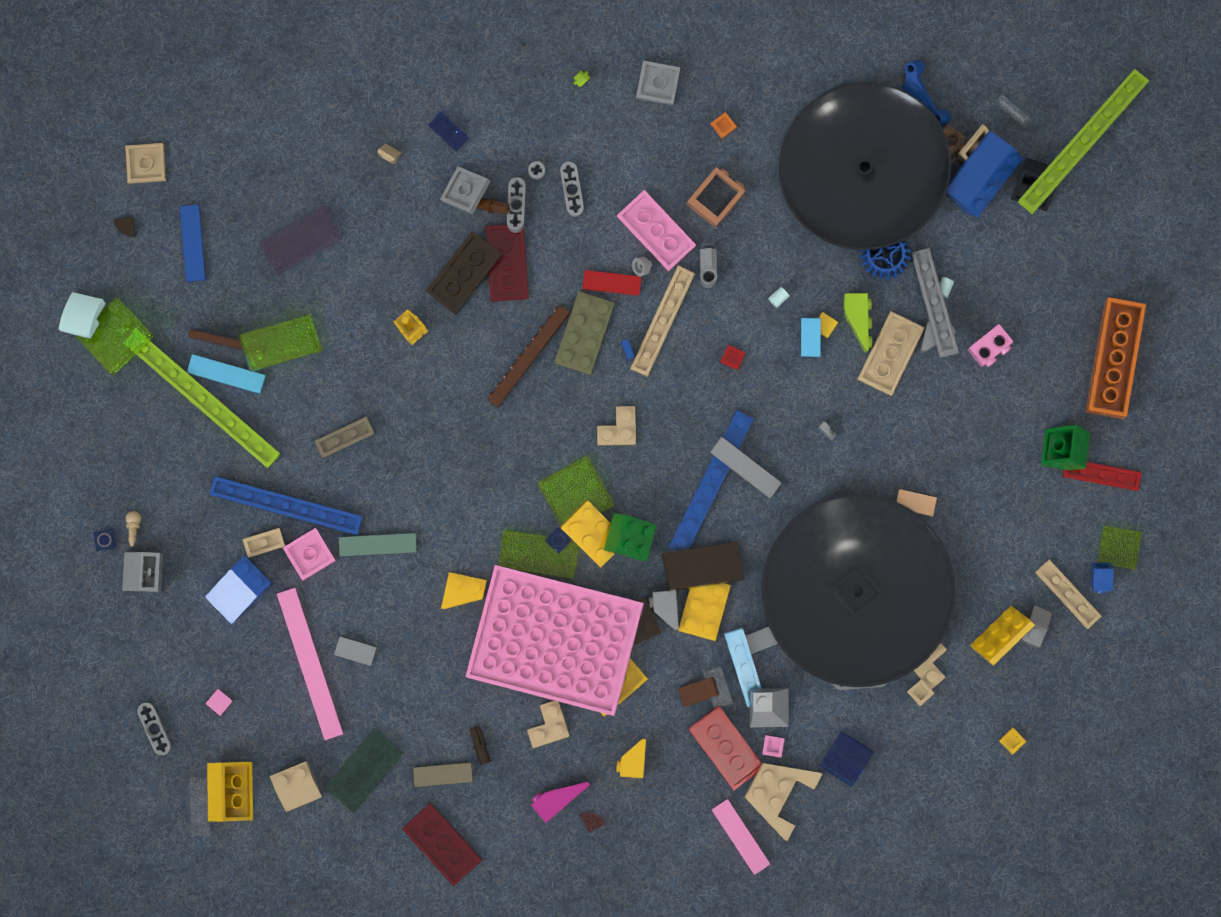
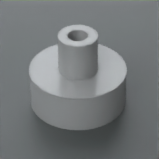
[632,256,652,277]

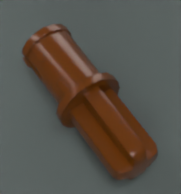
[476,198,510,214]

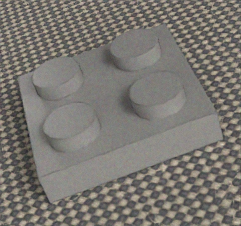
[636,61,680,106]
[440,167,491,215]

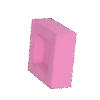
[206,689,233,716]
[762,735,784,758]

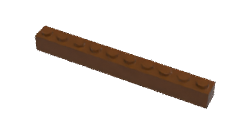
[488,305,570,408]

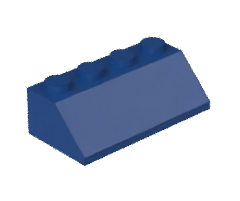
[946,131,1024,218]

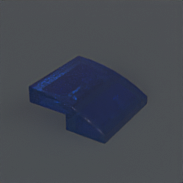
[819,731,874,787]

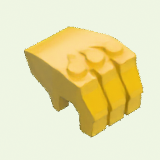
[393,309,428,345]

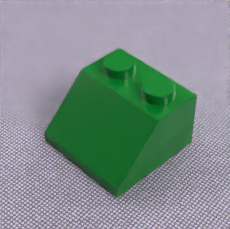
[1041,425,1090,471]

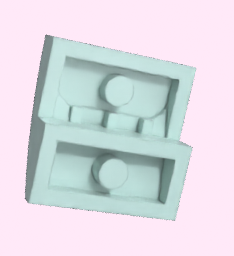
[59,292,106,338]

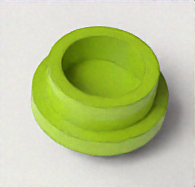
[573,70,590,87]

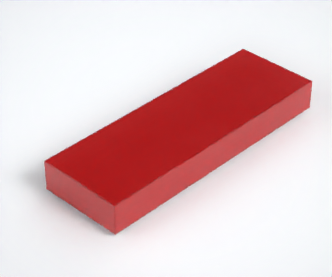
[582,270,641,296]

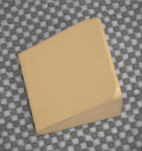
[377,144,401,164]

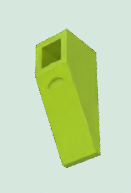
[844,293,872,353]

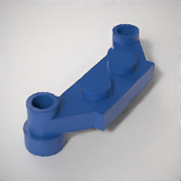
[902,60,951,126]

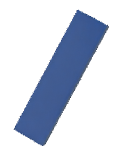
[180,205,206,282]

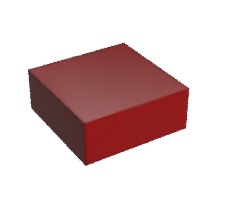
[720,345,745,370]

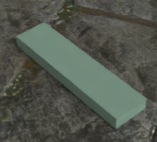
[339,533,417,557]

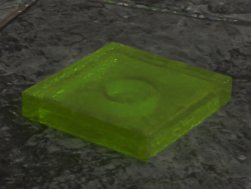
[1097,525,1142,570]

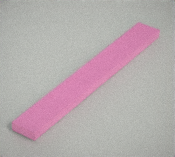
[277,588,343,740]

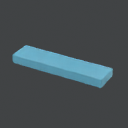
[187,354,266,394]
[724,628,761,707]

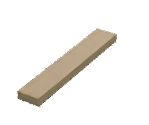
[630,266,695,377]

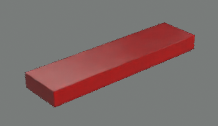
[1062,462,1142,491]

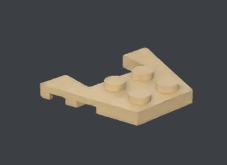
[744,763,822,841]

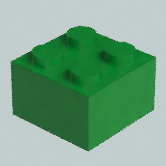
[604,513,657,562]

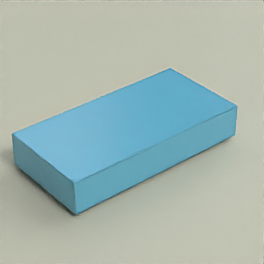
[801,318,821,357]

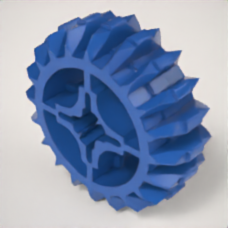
[859,241,911,280]

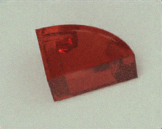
[580,813,606,833]

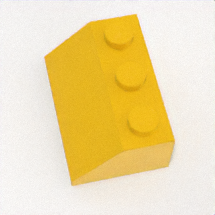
[207,762,253,822]

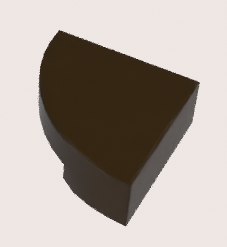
[114,217,136,237]

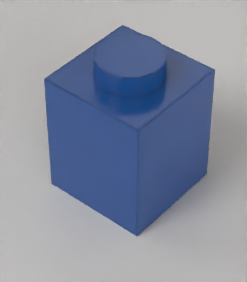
[1091,563,1114,593]

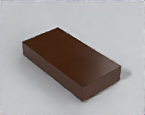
[678,677,720,707]

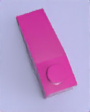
[531,782,590,822]

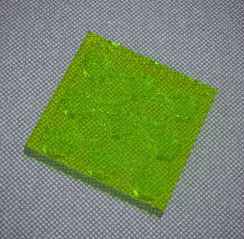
[75,297,154,376]
[537,455,615,525]

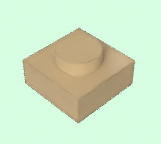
[907,679,934,706]

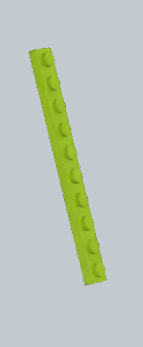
[1018,69,1149,214]
[124,330,281,469]

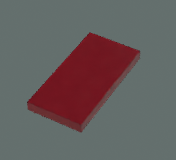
[486,224,529,302]
[402,803,482,887]

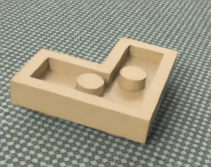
[597,406,636,446]
[914,643,947,690]
[527,701,570,748]

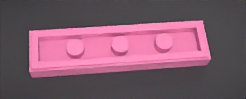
[711,799,770,875]

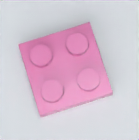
[283,528,336,581]

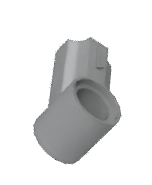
[700,248,717,288]

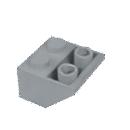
[122,552,163,593]

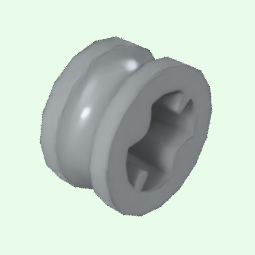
[528,161,545,179]

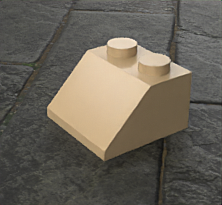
[270,761,322,812]

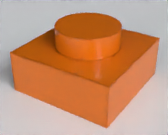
[710,112,737,139]

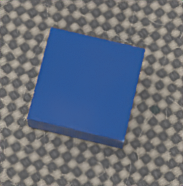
[621,339,635,361]

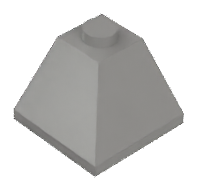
[750,688,789,728]

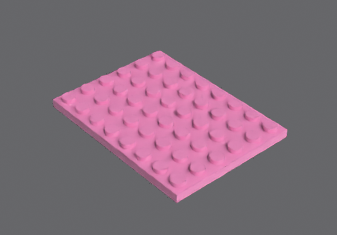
[465,565,644,716]

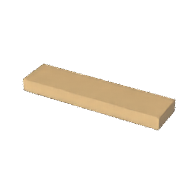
[1035,559,1102,629]

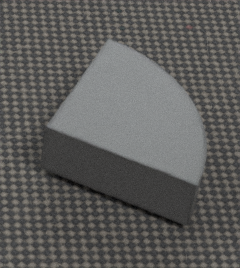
[818,422,836,441]

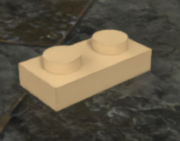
[243,528,285,558]

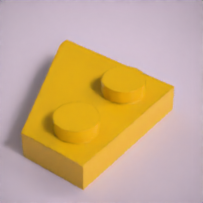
[441,572,487,609]

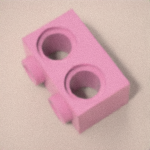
[968,324,1013,367]

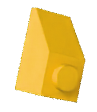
[616,739,646,778]

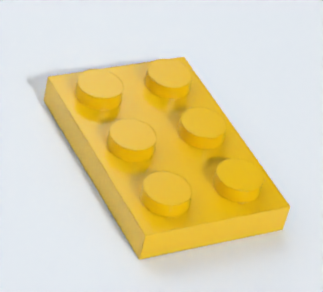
[560,500,614,568]
[678,583,731,641]
[970,606,1035,665]

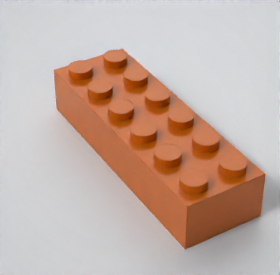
[1085,297,1146,419]

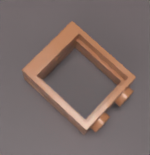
[687,167,745,228]

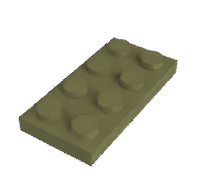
[554,291,615,376]

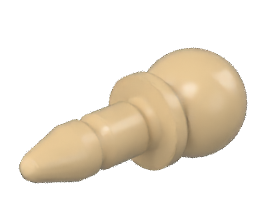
[126,511,141,547]

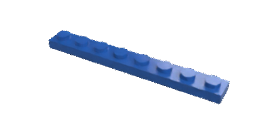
[669,410,754,551]
[209,476,363,535]

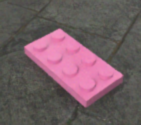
[617,190,696,272]

